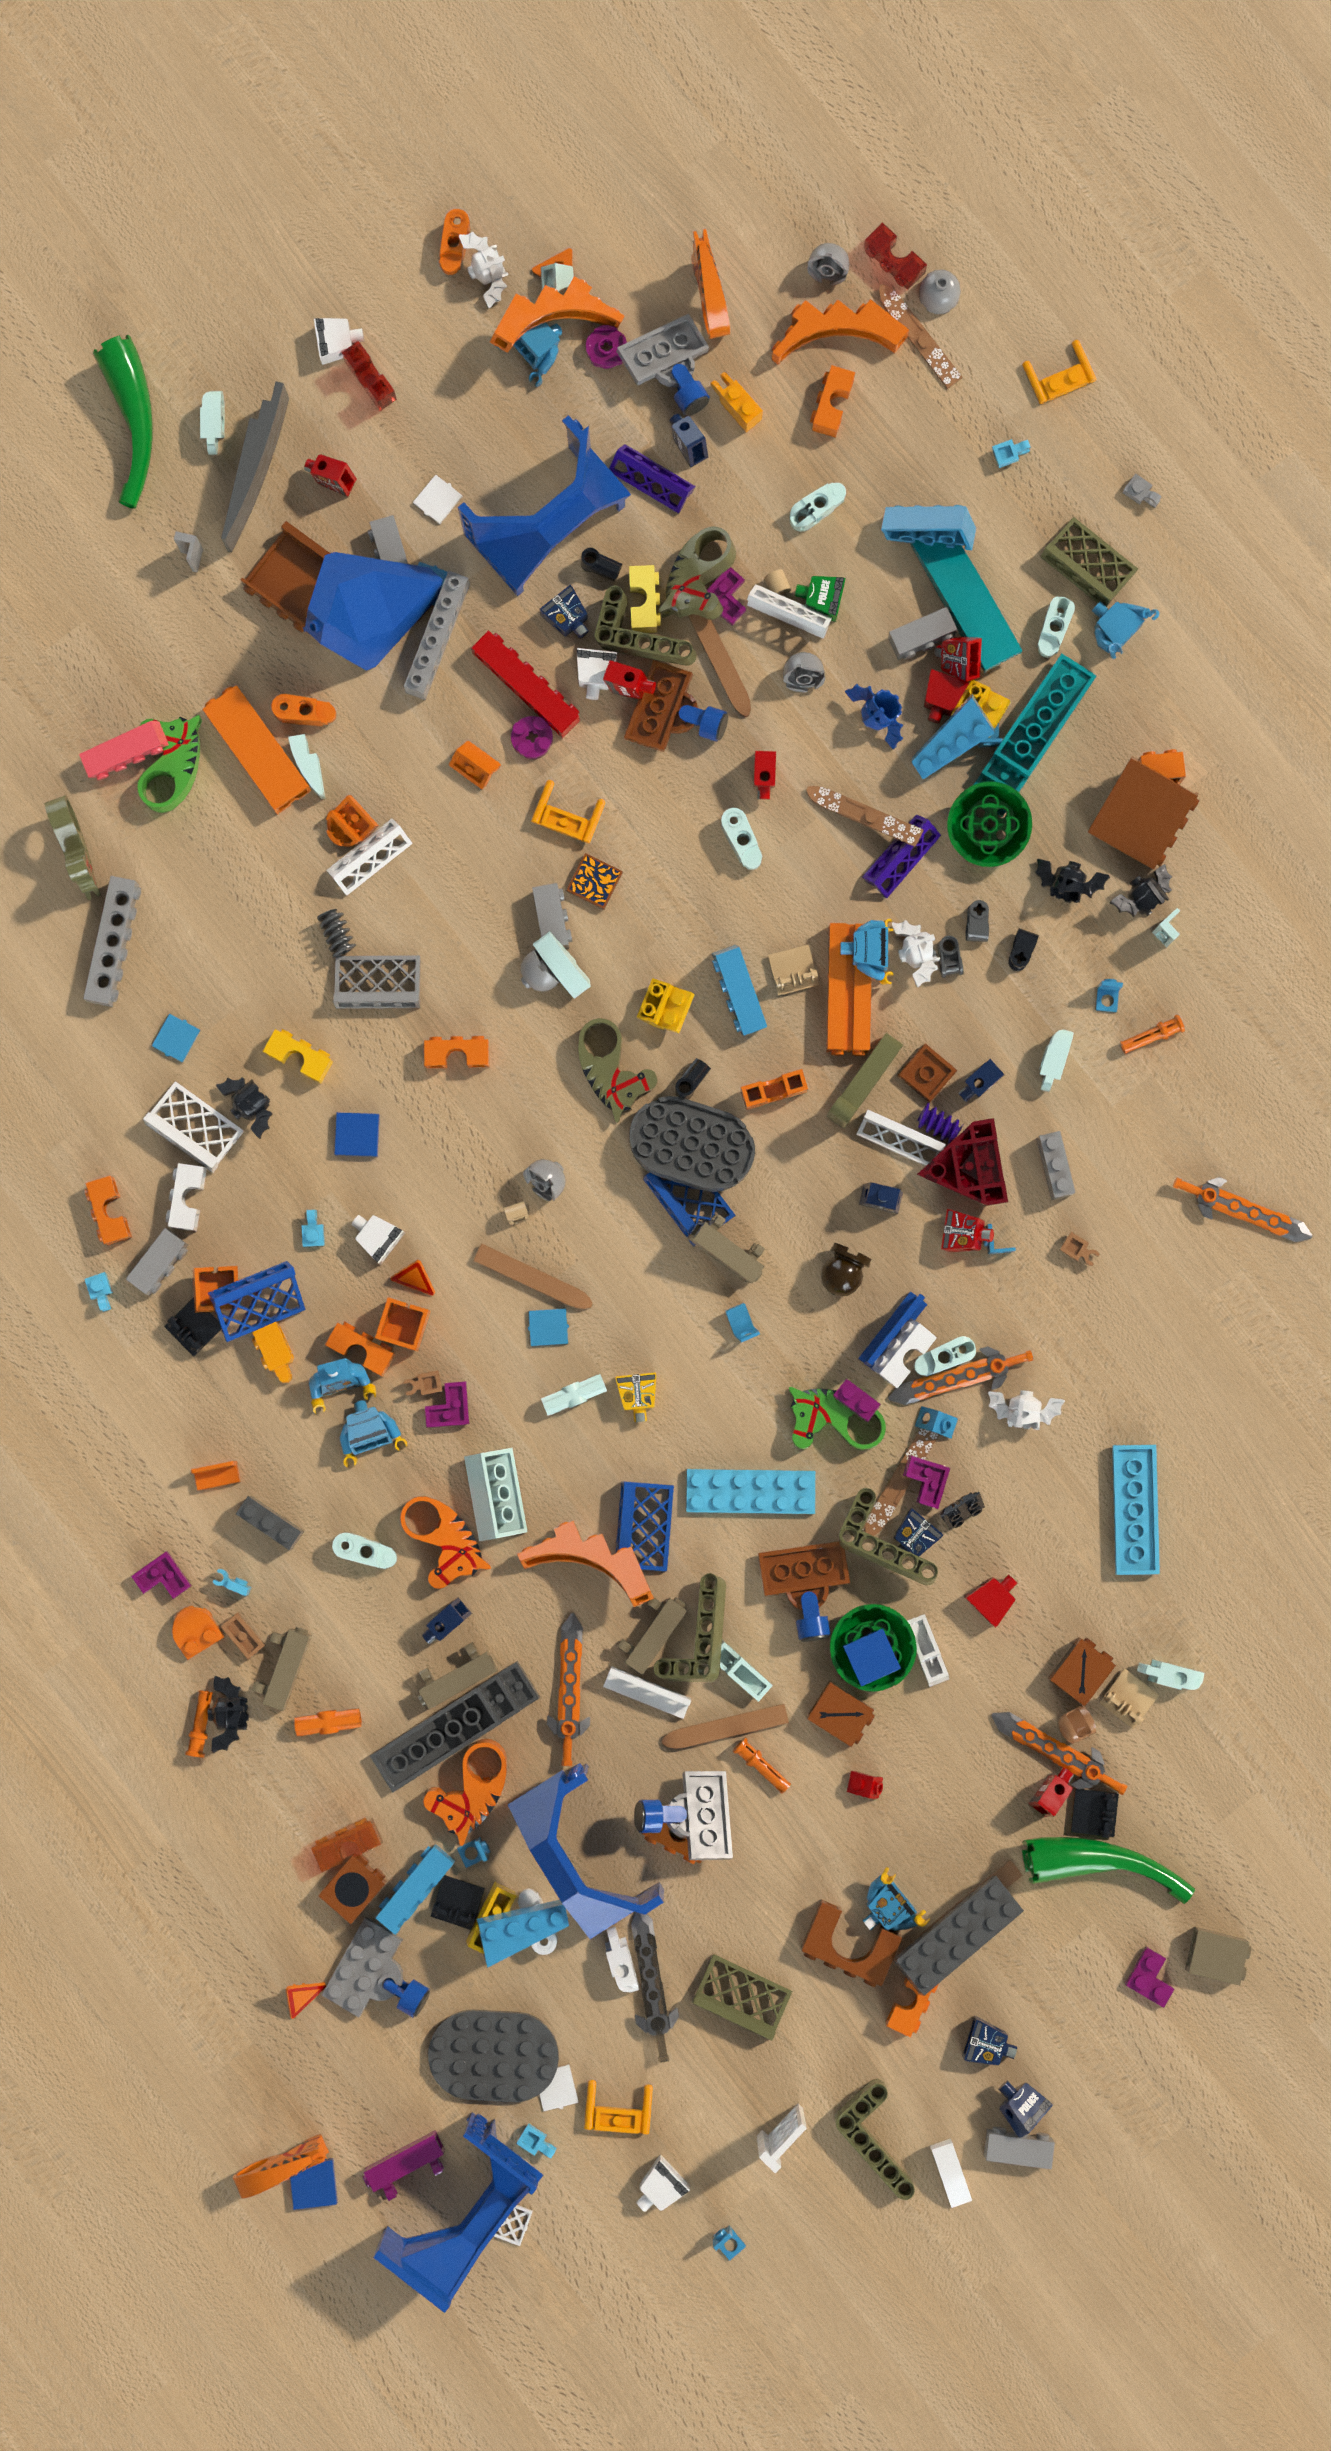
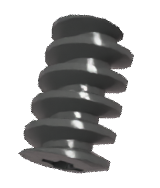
[317,909,356,957]

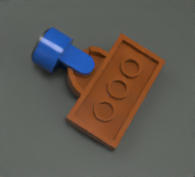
[624,660,728,752]
[758,1541,850,1642]

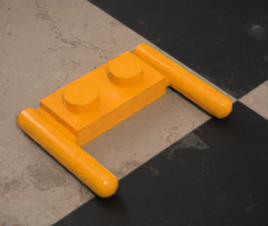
[1022,340,1097,404]
[531,780,605,844]
[584,2080,653,2134]

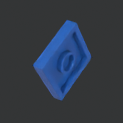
[335,1112,380,1157]
[843,1628,901,1686]
[290,2158,338,2210]

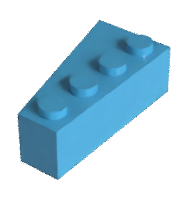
[881,505,976,551]
[911,694,995,779]
[712,945,767,1036]
[376,1844,455,1935]
[477,1900,569,1968]

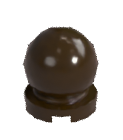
[821,1243,872,1296]

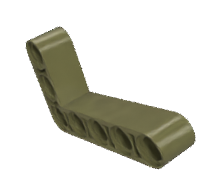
[594,585,697,666]
[827,1033,903,1128]
[838,1488,938,1586]
[654,1573,726,1682]
[835,2079,915,2200]

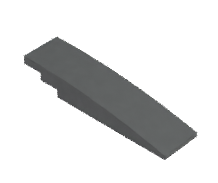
[221,381,289,552]
[370,1661,540,1793]

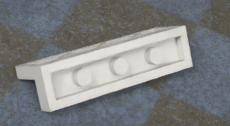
[747,584,832,638]
[326,819,413,895]
[856,1110,946,1166]
[603,1666,691,1719]

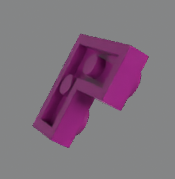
[707,567,746,626]
[425,1381,470,1428]
[903,1455,950,1509]
[131,1551,192,1599]
[1125,1946,1174,2008]

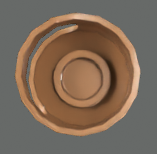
[1058,1705,1096,1743]

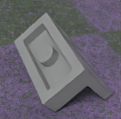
[174,531,203,572]

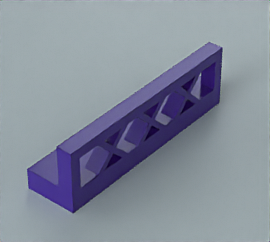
[609,444,695,514]
[862,814,941,898]

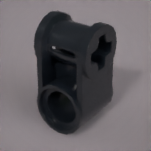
[1008,928,1039,971]

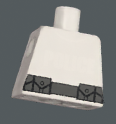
[314,318,364,365]
[577,648,617,700]
[351,1215,405,1265]
[636,2155,690,2212]

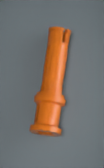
[1120,1014,1185,1054]
[185,1690,213,1758]
[733,1737,791,1794]

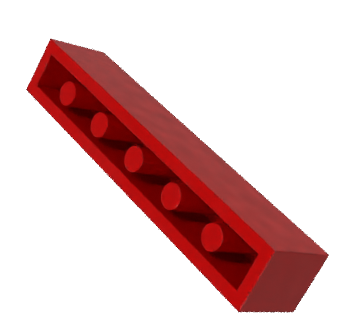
[471,630,580,739]

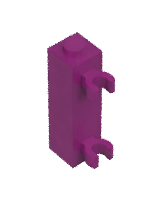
[363,2130,445,2201]

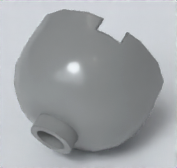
[807,243,850,285]
[919,269,961,314]
[783,652,825,692]
[520,949,560,992]
[523,1159,566,1201]

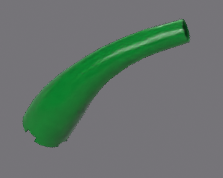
[93,335,153,509]
[1022,1837,1195,1904]

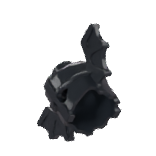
[1035,859,1110,903]
[1109,864,1172,917]
[216,1077,273,1139]
[208,1676,249,1753]

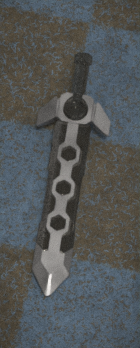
[631,1912,679,2063]

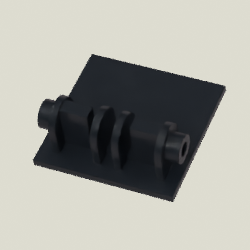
[164,1297,222,1357]
[940,1492,985,1530]
[1071,1788,1119,1838]
[430,1875,485,1930]

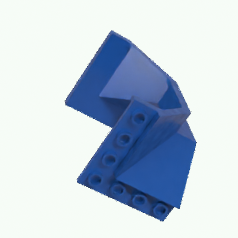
[458,415,631,597]
[508,1763,664,1939]
[373,2112,543,2313]

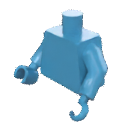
[496,322,562,387]
[1092,601,1159,659]

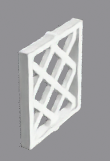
[494,2205,533,2246]

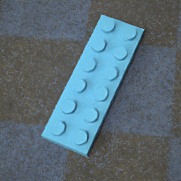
[1112,1445,1160,1575]
[686,1469,816,1514]

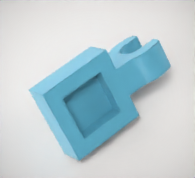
[992,439,1031,468]
[302,1210,325,1247]
[84,1272,113,1312]
[213,1569,252,1596]
[516,2123,557,2158]

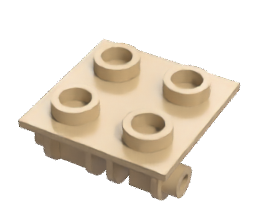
[768,945,819,996]
[1099,1669,1159,1729]

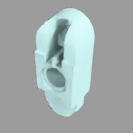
[200,391,225,455]
[790,482,846,532]
[1037,596,1075,658]
[721,808,763,870]
[1039,1029,1074,1092]
[914,1336,976,1376]
[332,1532,397,1569]
[1137,1659,1205,1690]

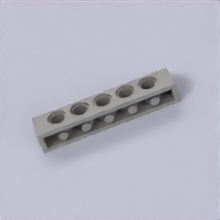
[404,570,470,700]
[83,876,141,1007]

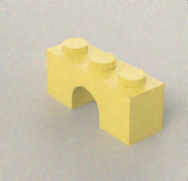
[629,565,661,633]

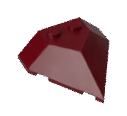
[916,1118,1008,1206]

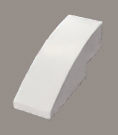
[908,1614,949,1687]
[930,2138,972,2208]

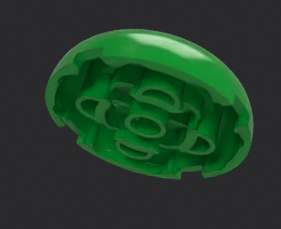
[947,781,1033,867]
[830,1604,917,1692]

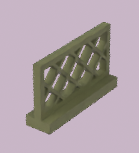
[1041,517,1138,607]
[691,1954,793,2041]

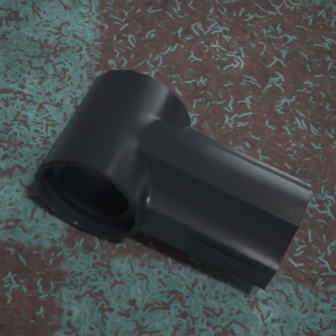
[580,547,623,582]
[675,1058,711,1099]

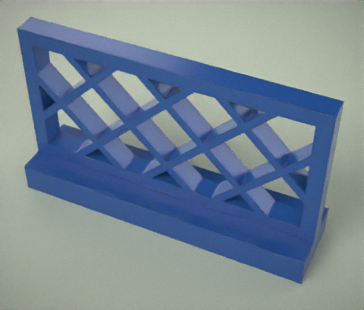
[643,1172,736,1247]
[208,1261,306,1342]
[858,1291,927,1372]
[615,1481,674,1571]

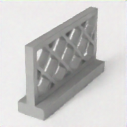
[333,955,420,1009]

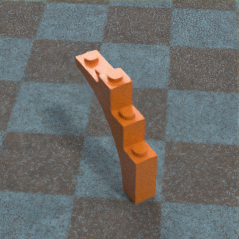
[490,276,624,353]
[772,299,909,365]
[517,1521,654,1607]

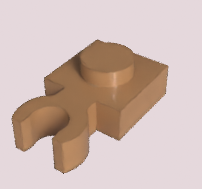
[1059,1232,1100,1266]
[403,1370,443,1396]

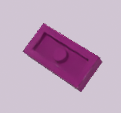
[833,1378,881,1422]

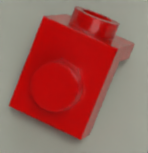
[847,1771,883,1799]

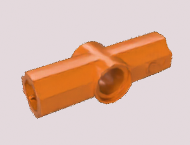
[294,1708,362,1736]

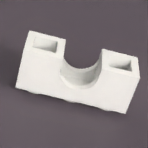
[166,1163,207,1232]
[871,1318,937,1388]

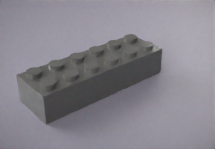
[893,1876,1024,1996]

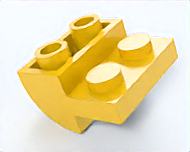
[951,680,1010,738]
[637,978,694,1034]

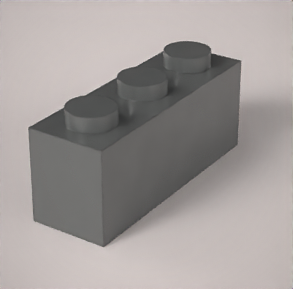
[236,1496,304,1550]

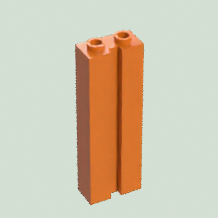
[202,685,311,815]
[826,923,871,1056]

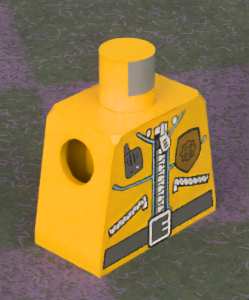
[616,1372,657,1422]

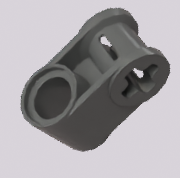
[966,900,989,942]
[938,936,964,978]

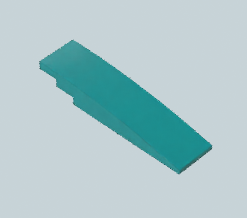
[910,540,1022,672]
[974,653,1097,817]

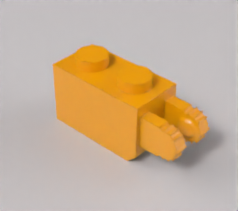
[710,372,763,433]
[252,1322,294,1383]

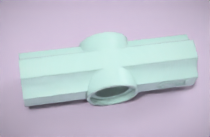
[541,1374,607,1416]

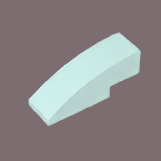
[288,734,326,799]
[533,931,591,999]
[720,1640,773,1702]

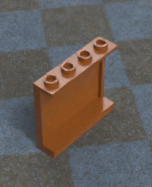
[240,521,330,635]
[1088,756,1200,870]

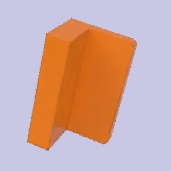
[449,741,501,789]
[191,1461,241,1490]

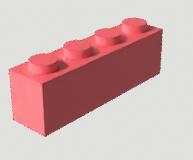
[79,721,169,780]

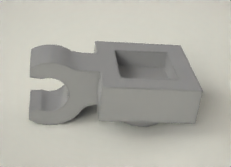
[1123,474,1161,508]

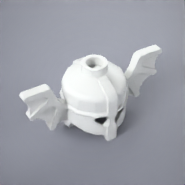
[459,232,508,308]
[892,920,940,987]
[988,1390,1065,1430]

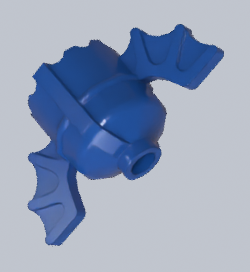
[845,684,903,749]

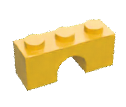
[263,1029,333,1084]

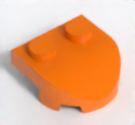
[326,795,379,847]
[172,1606,224,1660]

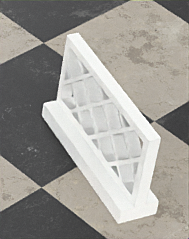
[144,1081,244,1173]
[757,2104,807,2173]

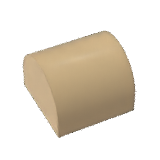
[764,569,791,595]
[504,1201,530,1225]

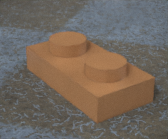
[221,1612,266,1660]

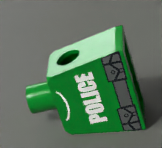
[795,576,846,622]

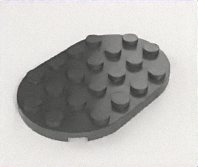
[629,1096,755,1192]
[428,2009,559,2102]

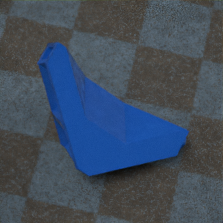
[303,552,443,670]

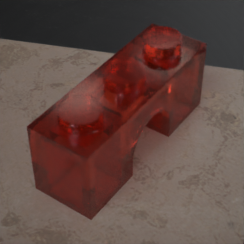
[864,222,927,290]
[342,341,397,411]

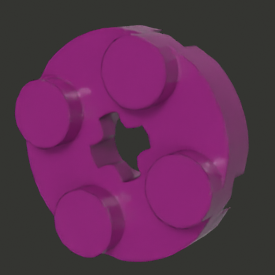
[586,325,627,369]
[511,716,553,759]

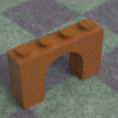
[801,1899,902,1987]

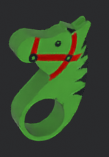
[138,715,202,813]
[789,1387,886,1450]

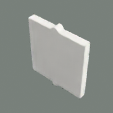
[413,475,463,524]
[540,2064,579,2111]

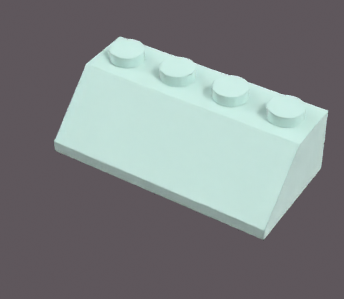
[464,1448,528,1541]

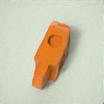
[439,209,471,275]
[271,694,337,726]

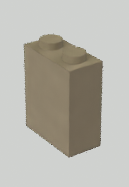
[1185,1927,1251,1986]

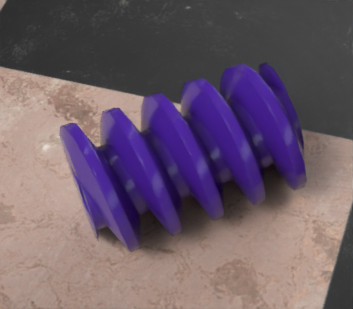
[916,1102,964,1144]

